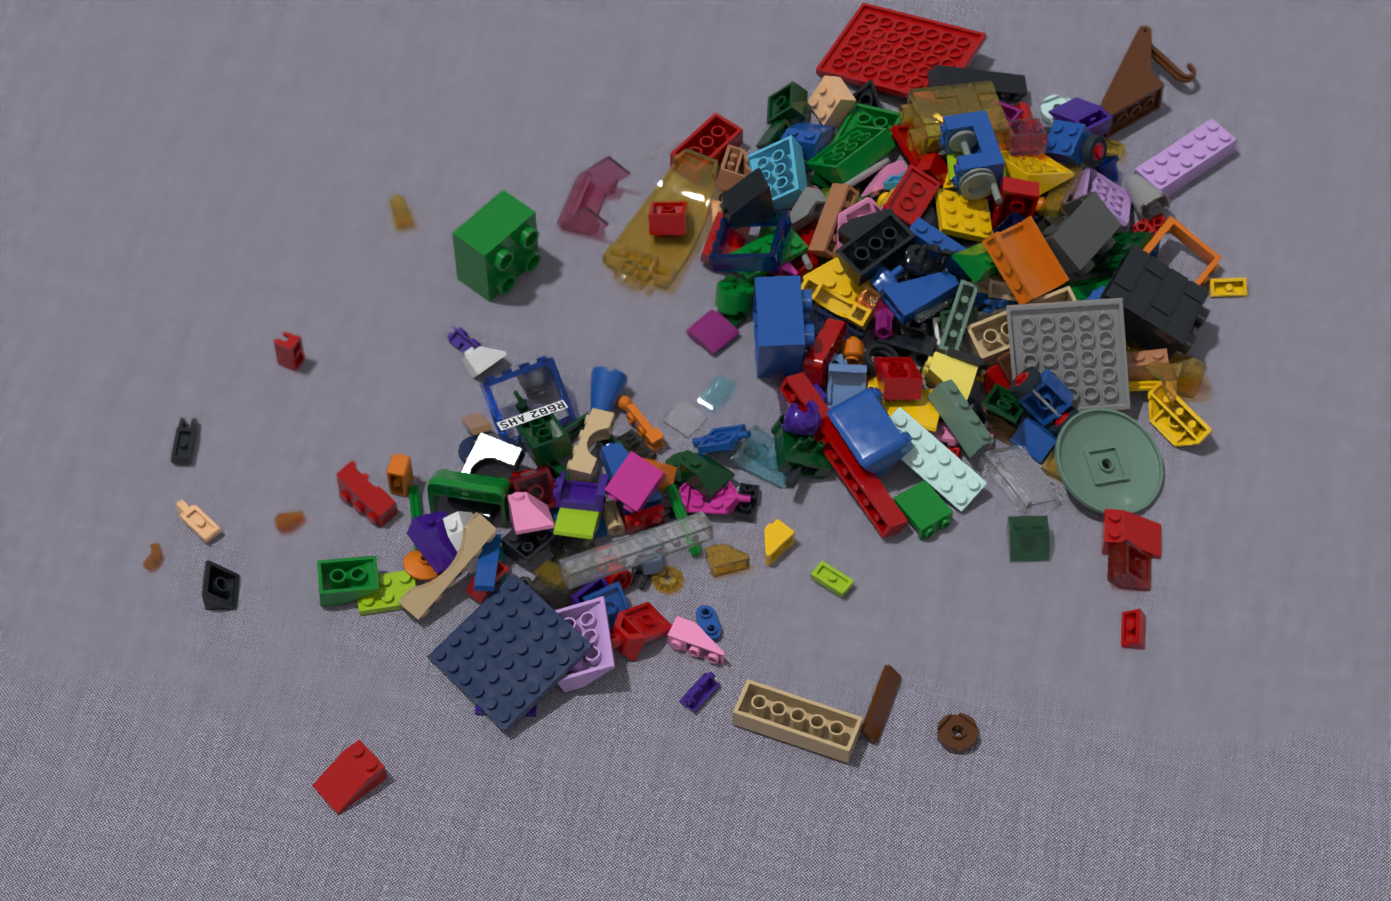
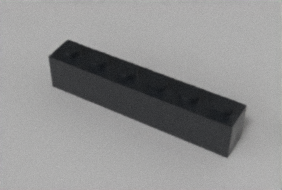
[927,65,1028,103]

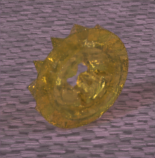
[652,564,683,593]

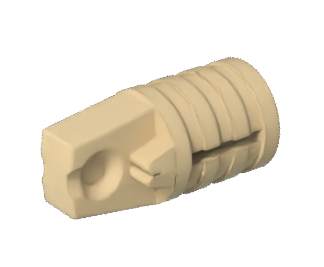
[603,500,625,535]

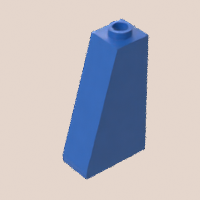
[880,270,959,325]
[600,442,662,516]

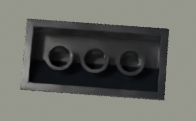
[835,211,916,287]

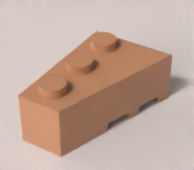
[715,144,752,192]

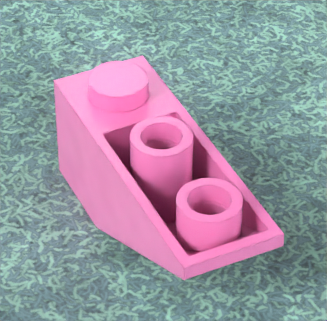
[861,160,907,198]
[668,616,724,665]

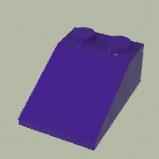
[406,511,457,574]

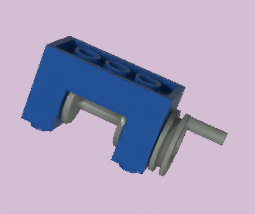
[939,110,1005,204]

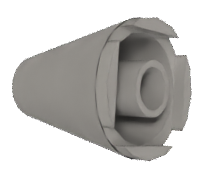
[1125,174,1171,221]

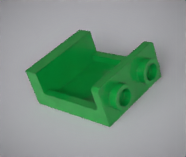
[893,480,953,540]

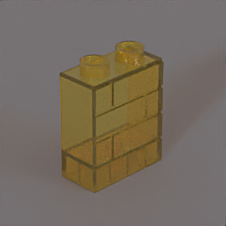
[899,80,1010,159]

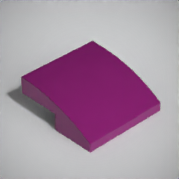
[685,309,740,356]

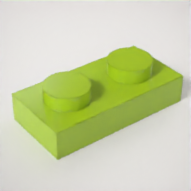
[810,561,854,598]

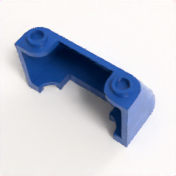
[827,387,915,476]

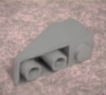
[785,187,827,231]

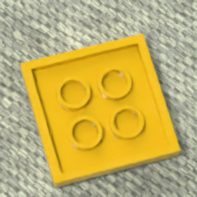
[935,188,993,242]

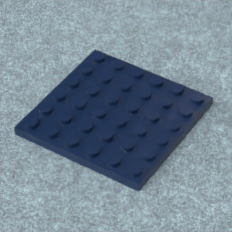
[427,573,594,733]

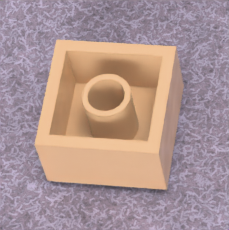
[808,76,856,127]

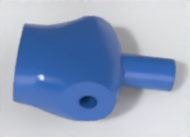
[869,265,904,296]

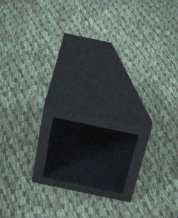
[720,168,776,230]

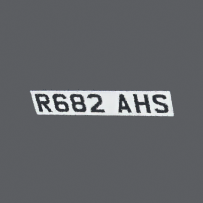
[497,400,568,431]

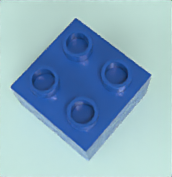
[753,276,815,378]

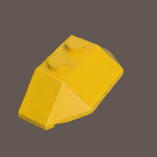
[1148,380,1213,447]

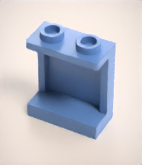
[827,363,867,409]

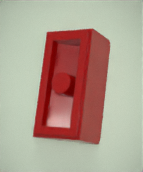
[1121,609,1146,650]

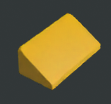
[1208,277,1248,297]

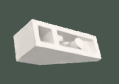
[443,511,479,574]

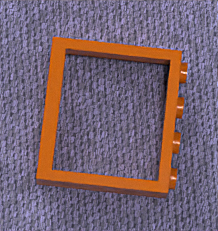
[1143,216,1222,286]

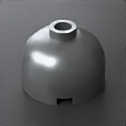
[517,363,555,396]

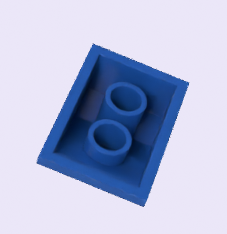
[781,121,835,160]

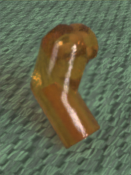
[143,543,163,570]

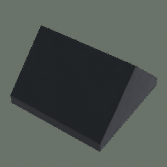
[202,560,240,610]

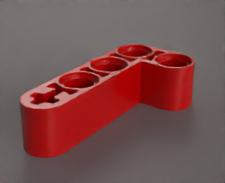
[804,318,847,388]

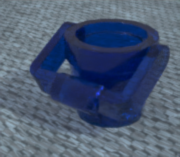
[1092,155,1119,182]

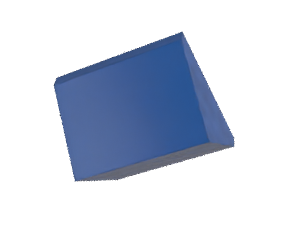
[1009,415,1057,464]

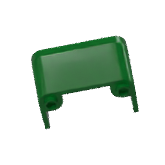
[427,469,513,527]

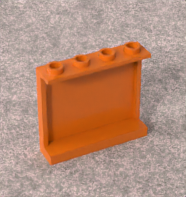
[982,216,1070,304]

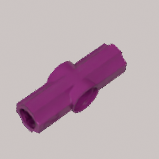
[874,295,894,339]

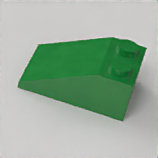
[317,555,380,607]

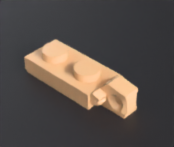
[176,499,221,544]

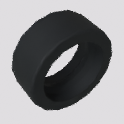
[862,343,899,378]

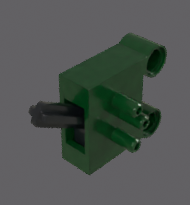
[771,414,831,489]

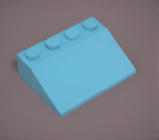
[747,135,807,210]

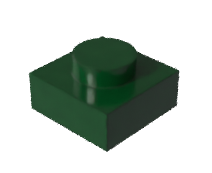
[722,312,746,329]

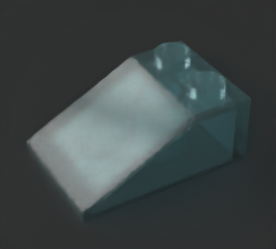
[728,425,789,489]

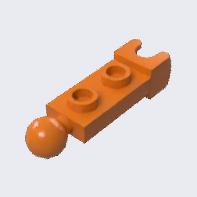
[617,396,665,453]

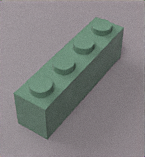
[937,279,979,355]
[927,379,994,458]

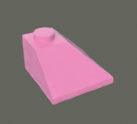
[507,492,555,535]

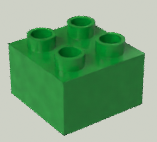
[452,190,541,302]

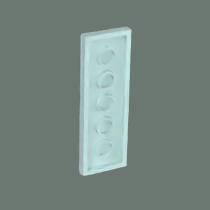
[891,407,987,512]

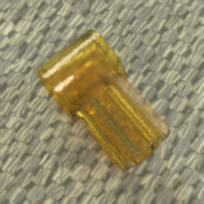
[389,194,414,229]

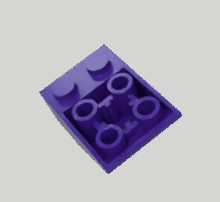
[1049,97,1113,136]

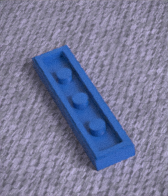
[474,534,502,592]

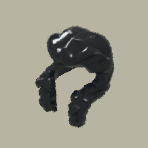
[904,244,954,277]

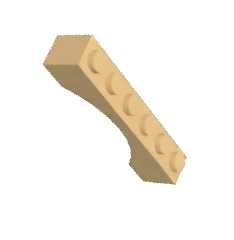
[398,512,497,620]

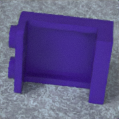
[553,471,609,512]

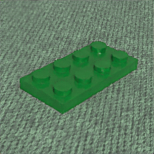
[727,223,809,283]

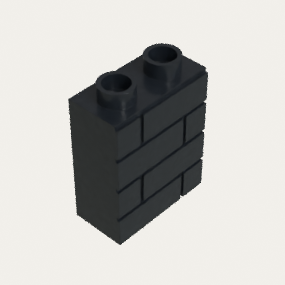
[1099,245,1210,360]

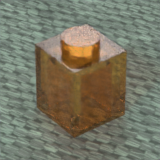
[853,285,882,310]

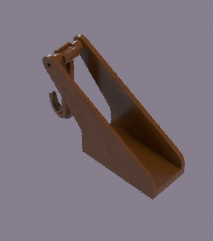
[1101,26,1197,139]

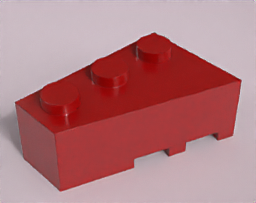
[336,460,398,528]

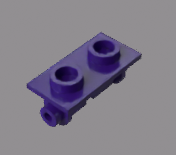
[447,325,482,353]
[679,672,720,713]

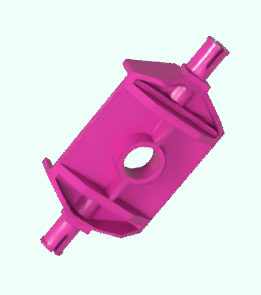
[665,481,751,514]

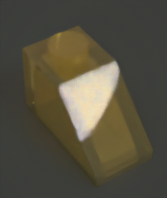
[705,543,750,578]

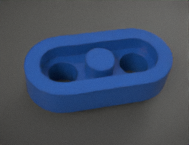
[696,605,721,642]

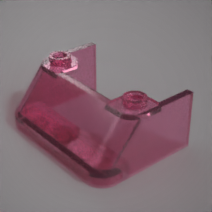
[556,156,630,236]

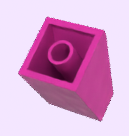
[604,451,667,513]

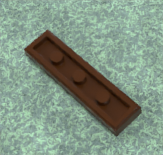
[860,665,902,744]

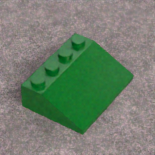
[833,103,905,169]
[805,124,896,184]

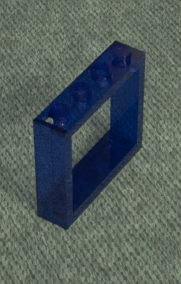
[709,209,792,272]
[479,355,576,445]

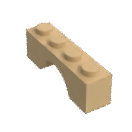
[566,408,615,483]

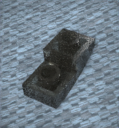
[617,429,657,460]

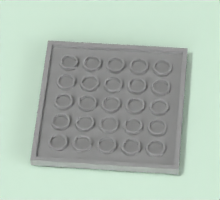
[1006,298,1131,415]

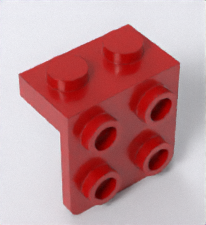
[616,501,665,535]

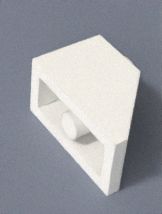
[460,346,507,378]

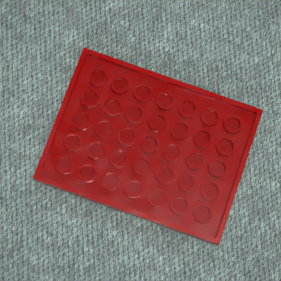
[816,3,987,107]

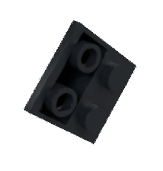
[501,529,557,564]

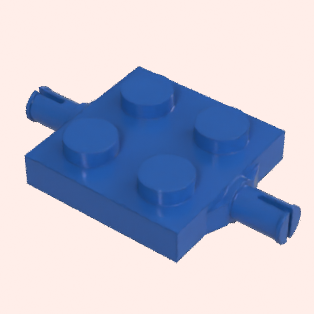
[692,424,751,454]

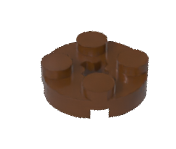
[937,713,978,754]

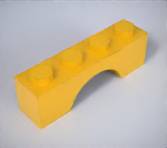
[801,275,874,331]

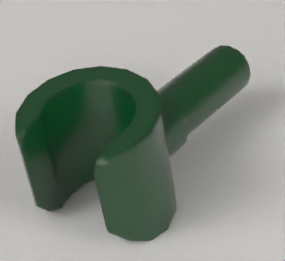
[513,390,529,414]

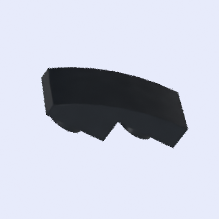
[734,483,760,522]

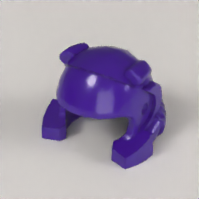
[781,399,821,436]

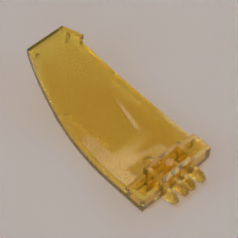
[602,148,718,290]

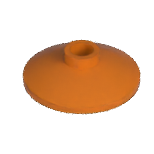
[403,550,440,581]

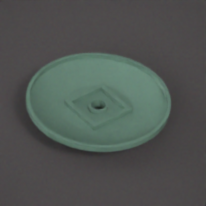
[1055,408,1163,514]

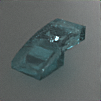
[697,373,736,412]

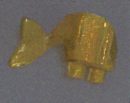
[1143,353,1207,403]

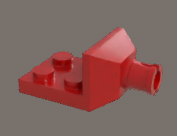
[610,602,672,661]

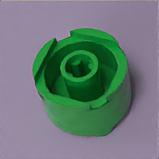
[715,275,754,315]

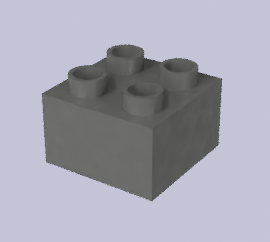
[1037,191,1121,278]

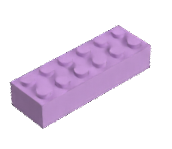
[1134,119,1237,197]

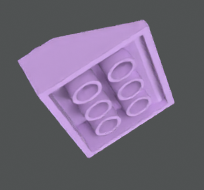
[1072,166,1131,226]
[555,596,615,692]

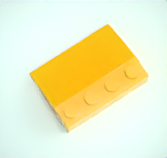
[1001,149,1074,195]
[867,377,940,432]

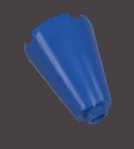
[590,366,628,413]

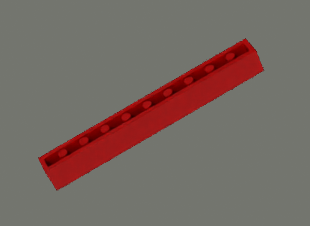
[778,372,908,538]

